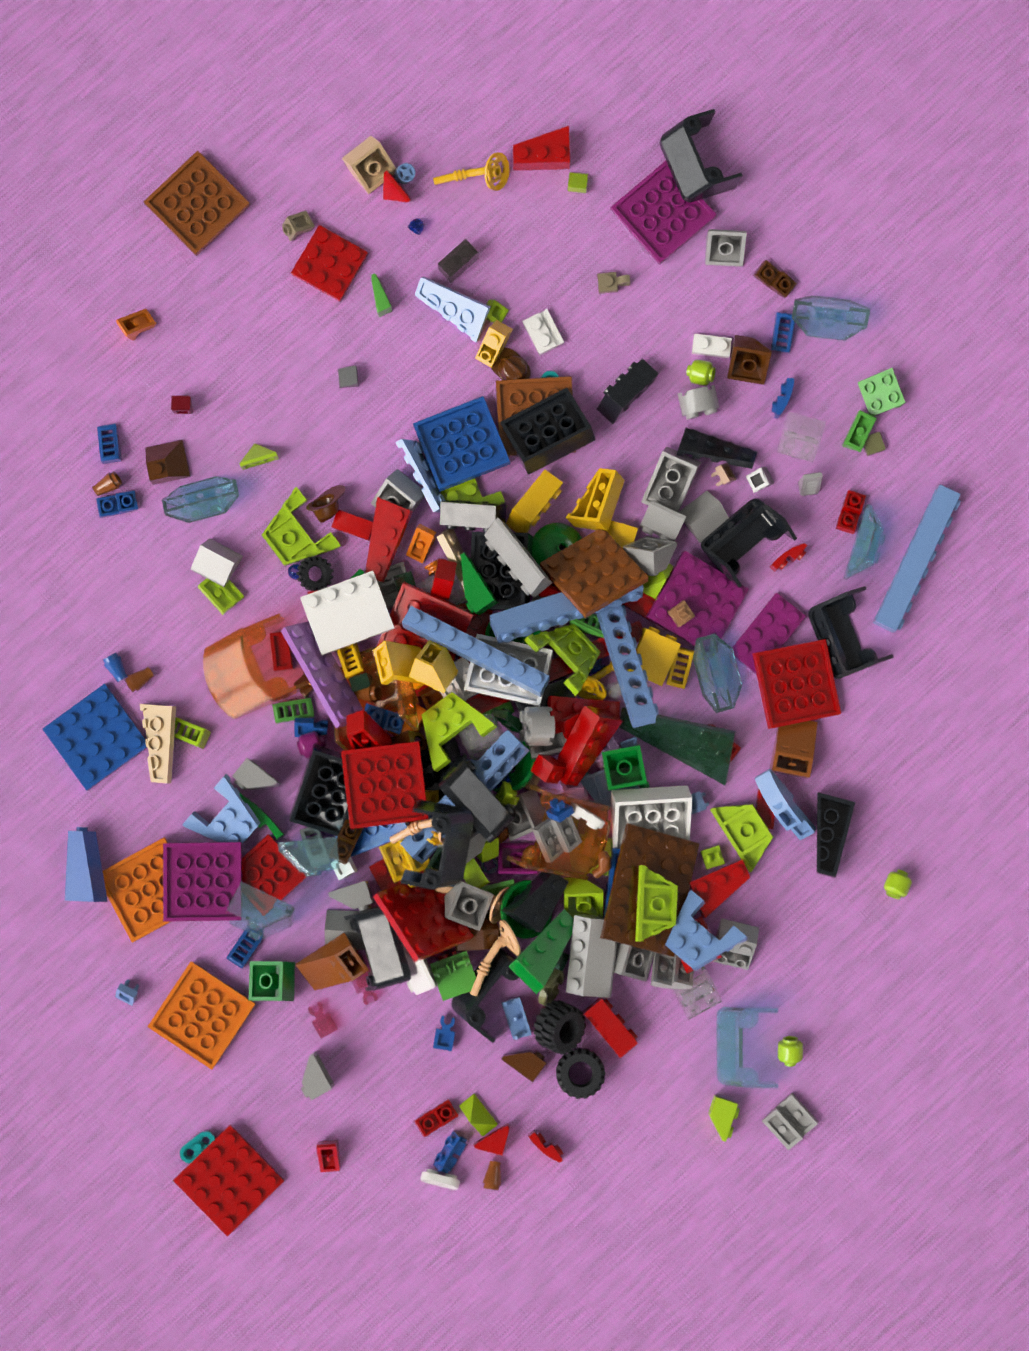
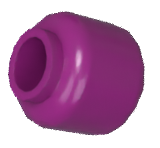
[296,731,326,759]

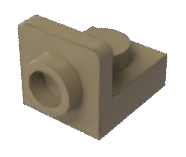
[282,210,315,241]

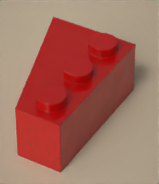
[513,125,570,171]
[346,710,392,749]
[689,860,750,919]
[582,997,638,1058]

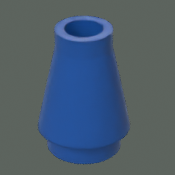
[103,653,128,682]

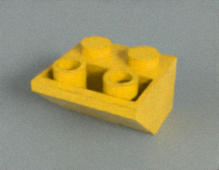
[409,640,458,693]

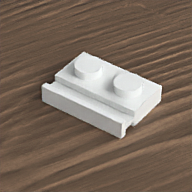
[523,309,564,356]

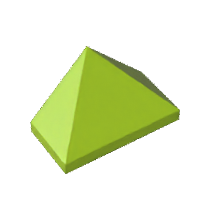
[239,443,279,470]
[643,563,674,600]
[459,1094,498,1136]

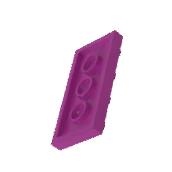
[728,593,806,675]

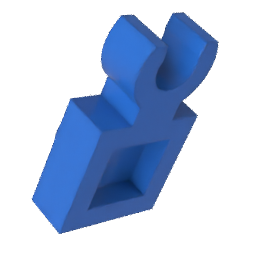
[433,1015,455,1051]

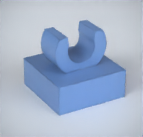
[691,791,709,815]
[115,979,139,1006]

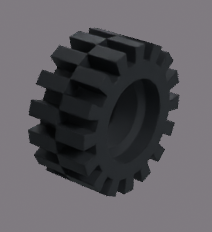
[296,556,334,591]

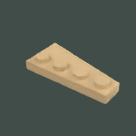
[437,528,464,589]
[140,704,176,784]

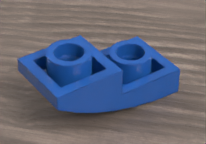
[771,378,794,419]
[96,491,138,518]
[364,703,406,734]

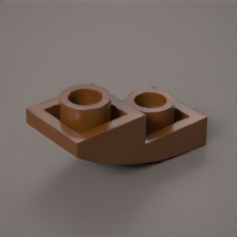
[753,260,797,298]
[329,819,363,865]

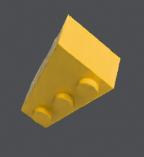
[565,468,625,532]
[506,469,563,533]

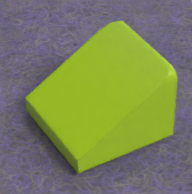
[568,172,588,193]
[486,300,509,323]

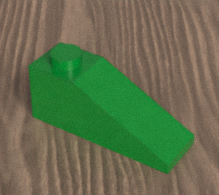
[460,552,498,615]

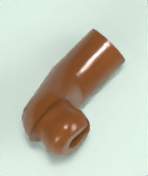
[592,851,611,879]

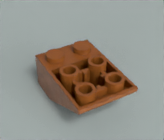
[770,721,818,779]
[295,932,369,991]

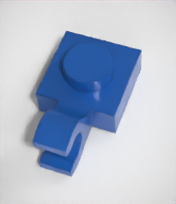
[294,718,328,737]

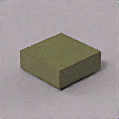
[863,432,886,456]

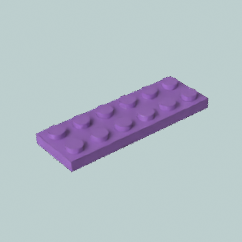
[281,621,364,728]

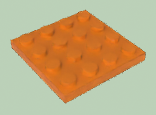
[103,837,170,943]
[147,961,256,1070]

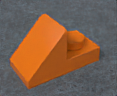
[116,308,156,341]
[406,523,436,564]

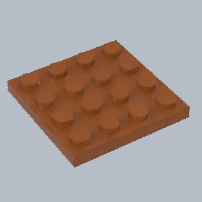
[143,150,250,256]
[496,376,576,457]
[540,529,648,618]

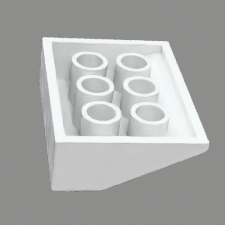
[300,571,395,655]
[464,634,553,706]
[611,785,692,849]
[402,943,437,995]

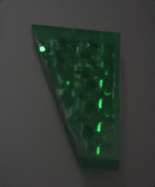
[619,707,736,785]

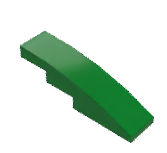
[239,793,285,839]

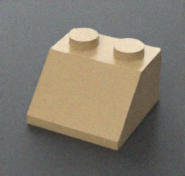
[342,136,396,194]

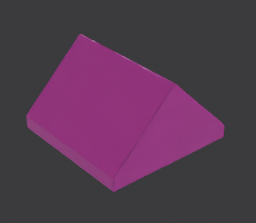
[498,843,537,874]

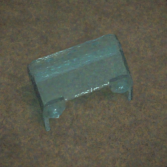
[278,837,340,876]
[227,882,295,941]
[716,1006,778,1088]

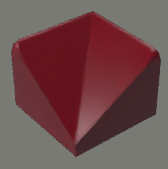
[171,396,193,414]

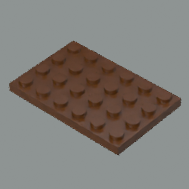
[600,824,700,957]

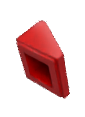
[558,713,580,739]

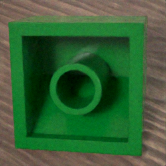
[602,745,647,791]
[248,961,295,1001]

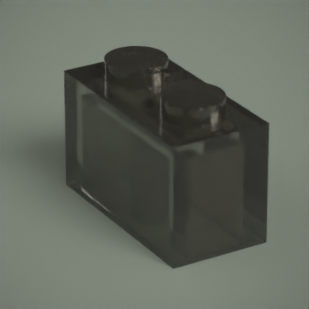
[438,239,479,283]

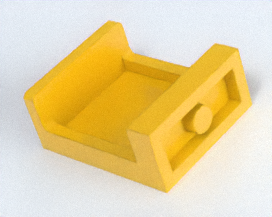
[627,626,681,686]
[373,641,424,689]

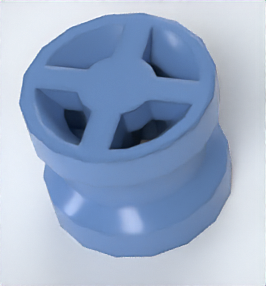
[394,163,415,184]

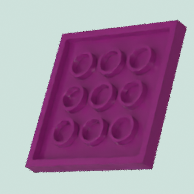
[610,161,717,265]
[646,551,749,655]
[163,842,242,922]

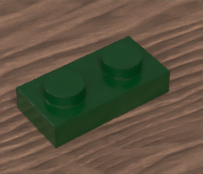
[491,708,523,734]

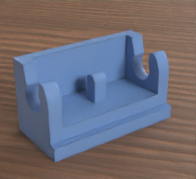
[501,996,532,1040]

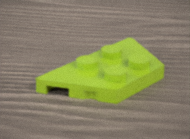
[710,804,773,873]
[635,865,678,942]

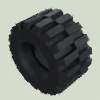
[534,1000,586,1055]
[556,1048,605,1099]

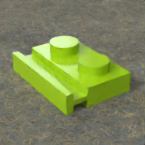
[198,578,244,615]

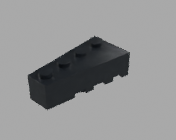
[816,792,855,878]

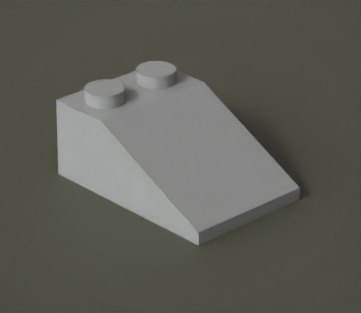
[641,446,701,512]

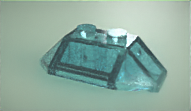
[792,295,871,341]
[162,476,239,523]
[843,504,886,580]
[693,634,742,713]

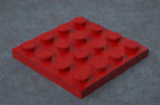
[377,582,474,662]
[752,639,841,729]
[341,741,429,829]
[373,884,473,962]
[173,1124,284,1236]

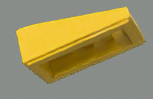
[337,643,364,679]
[666,647,694,689]

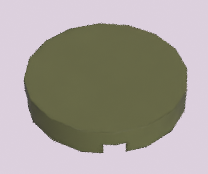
[538,969,565,1006]

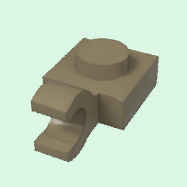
[597,272,630,294]

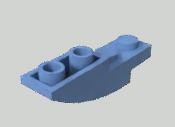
[755,769,816,840]

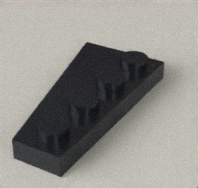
[676,428,757,469]

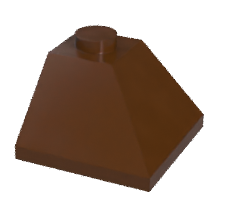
[727,335,772,385]
[145,440,190,485]
[455,910,500,951]

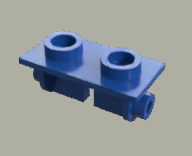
[433,1131,467,1174]

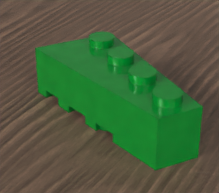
[509,909,574,994]

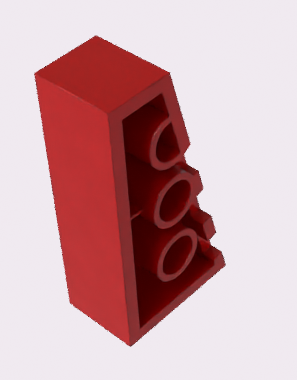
[557,706,623,786]

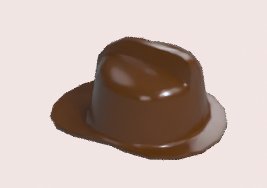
[491,347,531,380]
[306,485,346,523]

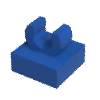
[546,797,574,823]

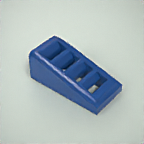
[771,312,796,353]
[97,424,122,464]
[226,925,265,969]

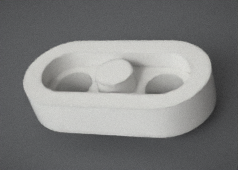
[570,801,605,830]
[420,1169,460,1190]

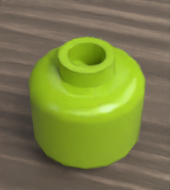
[686,359,716,386]
[883,869,912,900]
[778,1036,803,1067]

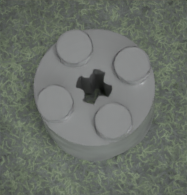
[677,385,720,420]
[520,707,555,746]

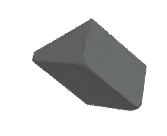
[338,365,359,388]

